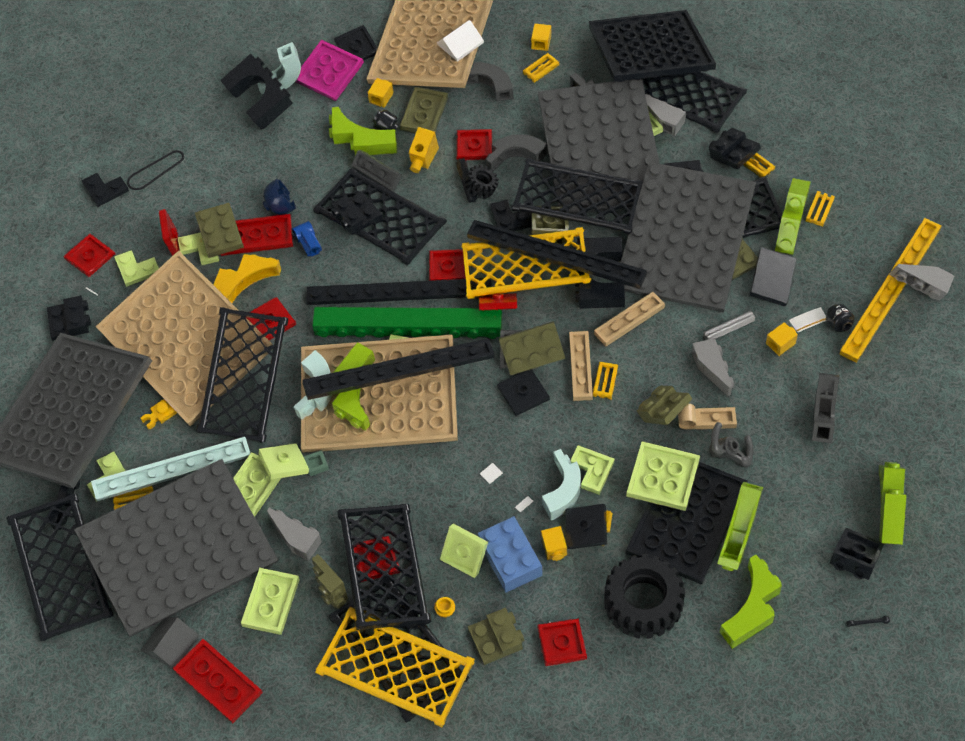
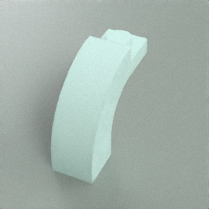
[257,42,301,94]
[294,350,332,420]
[542,449,581,520]

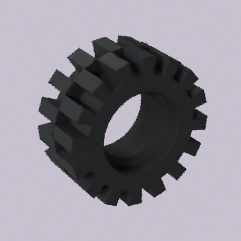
[464,165,499,199]

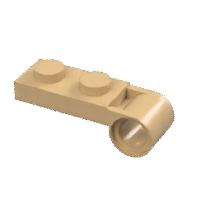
[678,404,737,430]

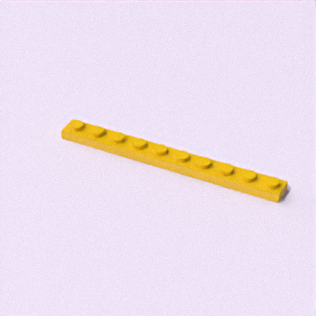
[839,218,942,363]

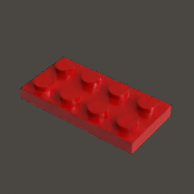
[221,214,293,256]
[173,639,263,724]

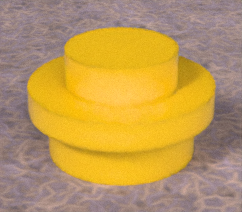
[434,597,455,617]

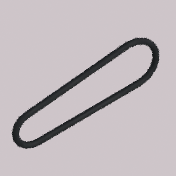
[127,150,184,190]

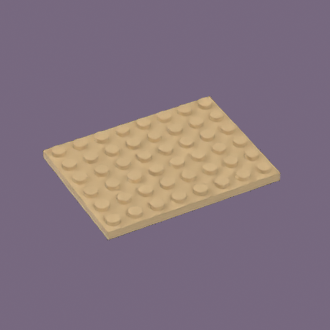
[367,0,493,88]
[96,251,273,426]
[301,335,458,453]

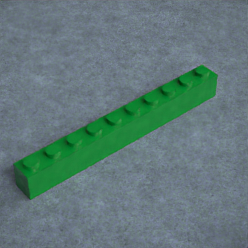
[313,307,502,339]

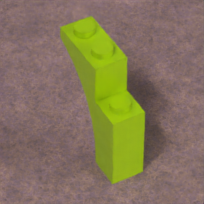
[329,107,397,156]
[775,178,811,255]
[332,342,375,431]
[879,462,906,545]
[717,482,763,571]
[720,555,782,649]

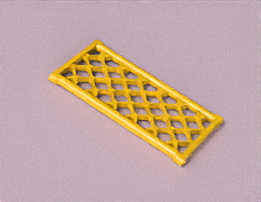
[461,227,591,299]
[315,607,475,728]

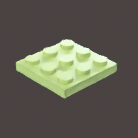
[626,442,700,511]

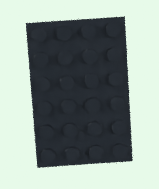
[626,462,748,585]

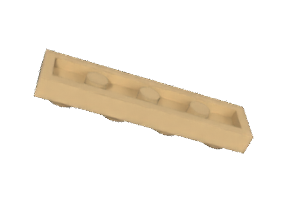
[594,292,665,347]
[569,331,593,401]

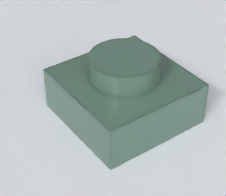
[304,450,329,476]

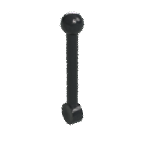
[846,616,890,627]

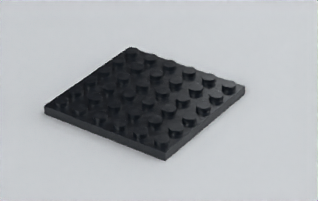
[589,10,716,82]

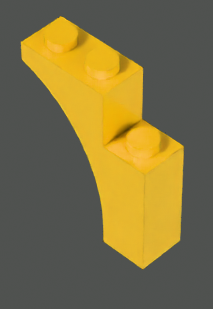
[213,254,281,303]

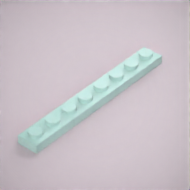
[91,437,250,501]

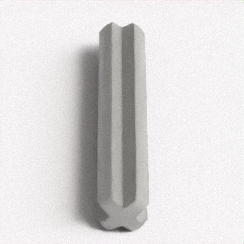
[703,311,755,340]

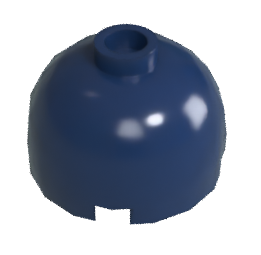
[263,178,296,215]

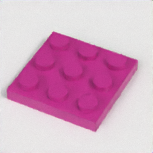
[295,39,364,101]

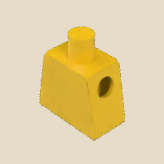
[409,127,439,173]

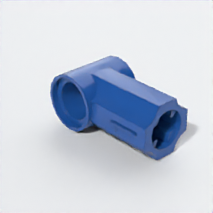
[292,221,322,256]

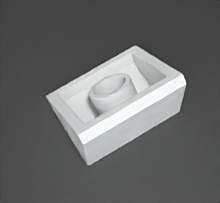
[437,20,484,62]

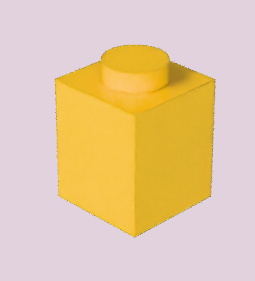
[531,24,551,51]
[368,78,393,108]
[766,322,798,356]
[541,526,567,561]

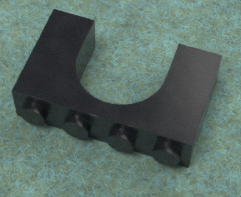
[220,54,293,130]
[574,237,625,309]

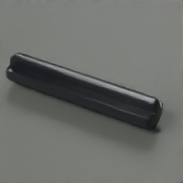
[456,158,478,203]

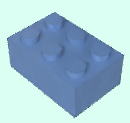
[478,517,542,593]

